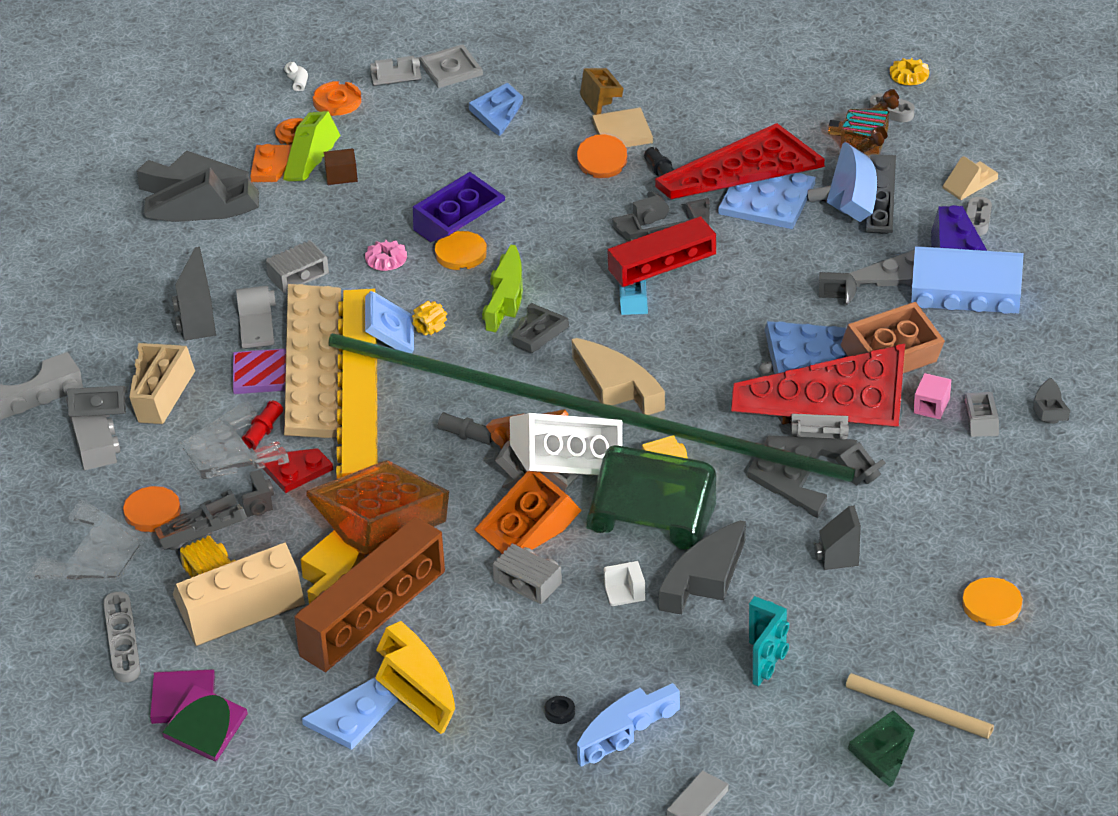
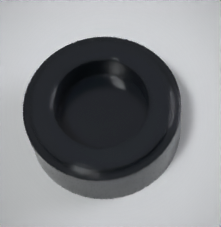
[544,696,575,724]

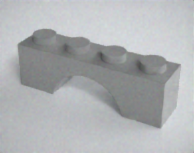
[0,352,83,420]

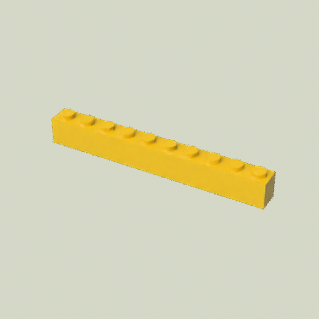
[336,289,378,492]

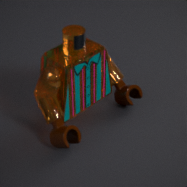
[828,89,899,156]

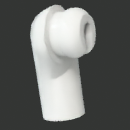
[284,62,308,91]

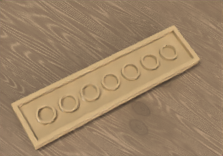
[284,284,341,438]

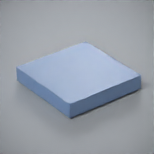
[365,291,414,355]

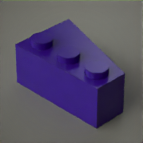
[931,205,987,251]

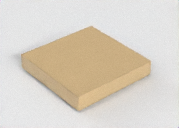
[592,107,653,147]

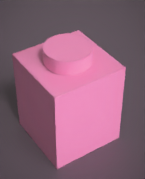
[914,373,951,419]

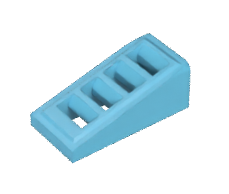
[619,279,648,315]

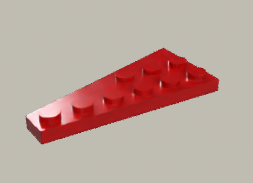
[655,123,825,199]

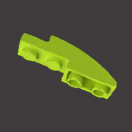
[482,244,523,332]

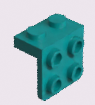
[749,596,789,687]

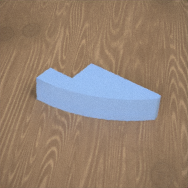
[827,142,877,222]

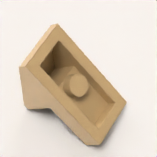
[943,156,998,200]

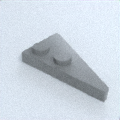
[849,250,915,287]

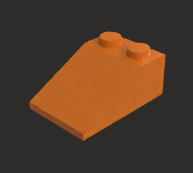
[474,471,582,554]

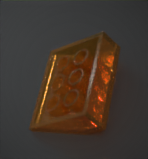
[306,460,449,554]

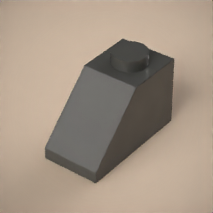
[814,505,861,570]

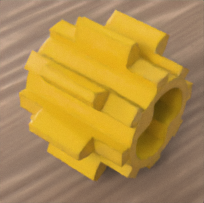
[412,301,447,336]

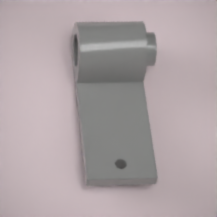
[236,285,276,350]

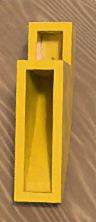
[300,510,365,604]
[375,621,455,734]

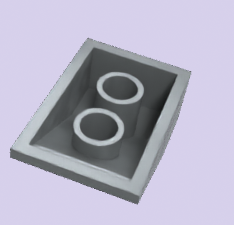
[172,247,216,341]

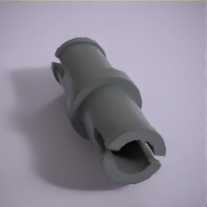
[437,412,493,445]

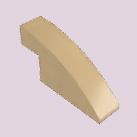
[572,338,665,416]

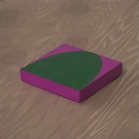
[162,684,248,762]

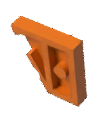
[251,144,292,182]

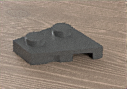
[512,303,570,353]

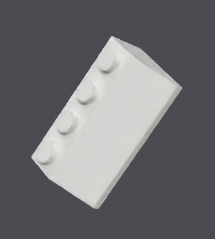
[510,413,623,477]

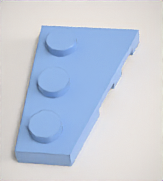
[302,677,399,750]

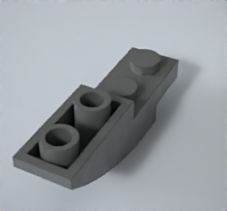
[866,154,896,233]

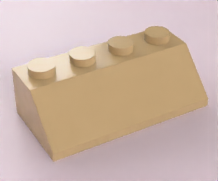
[173,542,305,646]

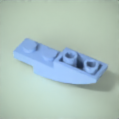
[577,683,680,767]

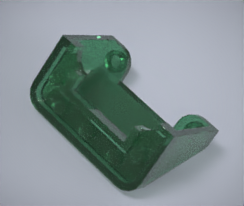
[586,445,716,550]

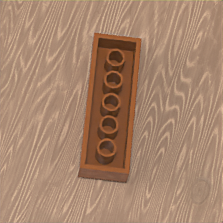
[294,516,445,673]

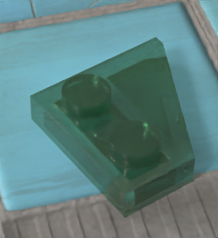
[848,710,915,787]

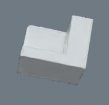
[604,561,645,606]

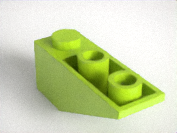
[283,111,341,181]

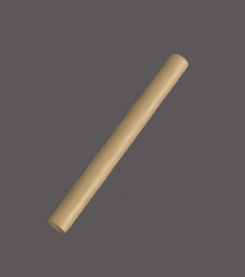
[846,673,994,739]

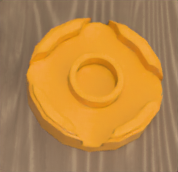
[435,231,487,270]
[962,577,1023,626]

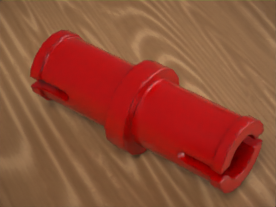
[240,400,284,450]

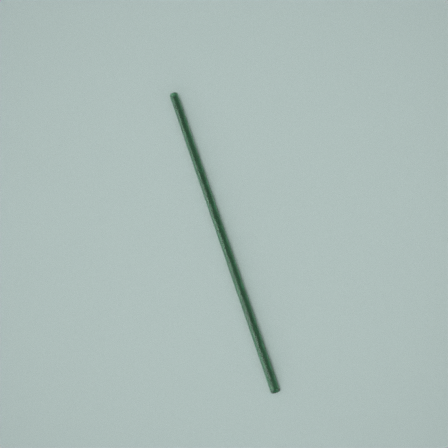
[328,333,855,482]

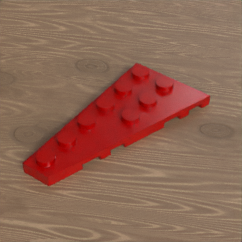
[731,343,905,427]

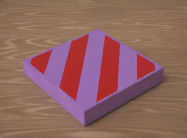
[233,349,286,394]

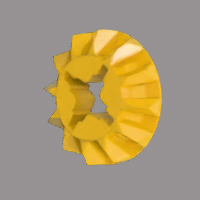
[890,58,929,85]

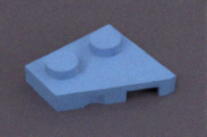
[469,83,523,136]

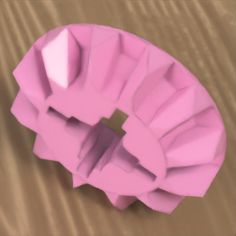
[365,239,407,271]

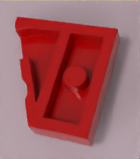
[257,448,334,493]

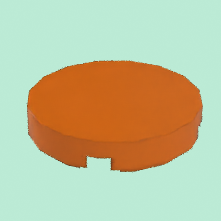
[313,81,361,116]
[577,134,627,178]
[123,486,181,532]

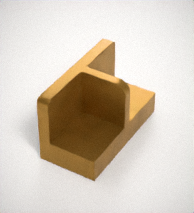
[580,68,624,115]

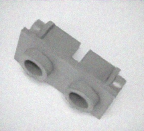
[370,55,422,85]
[791,414,849,439]

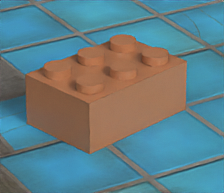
[840,302,945,373]

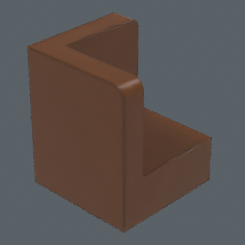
[324,148,358,185]

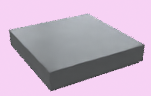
[419,44,483,88]

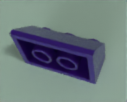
[413,172,505,242]

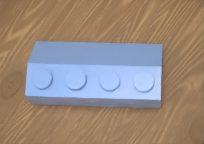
[911,246,1024,314]

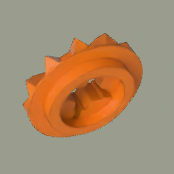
[275,118,303,145]

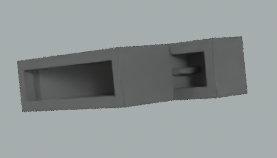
[136,150,250,194]
[144,167,259,222]
[659,520,746,615]

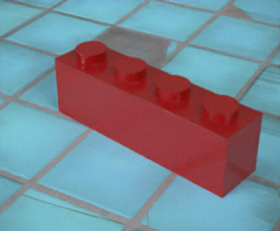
[607,216,716,287]

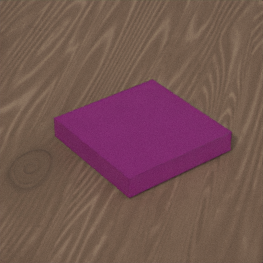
[150,669,215,724]

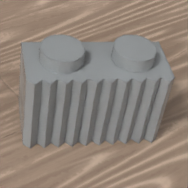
[266,240,329,293]
[493,544,562,604]

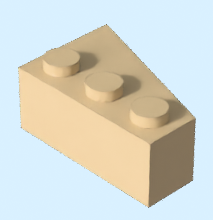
[129,343,195,424]

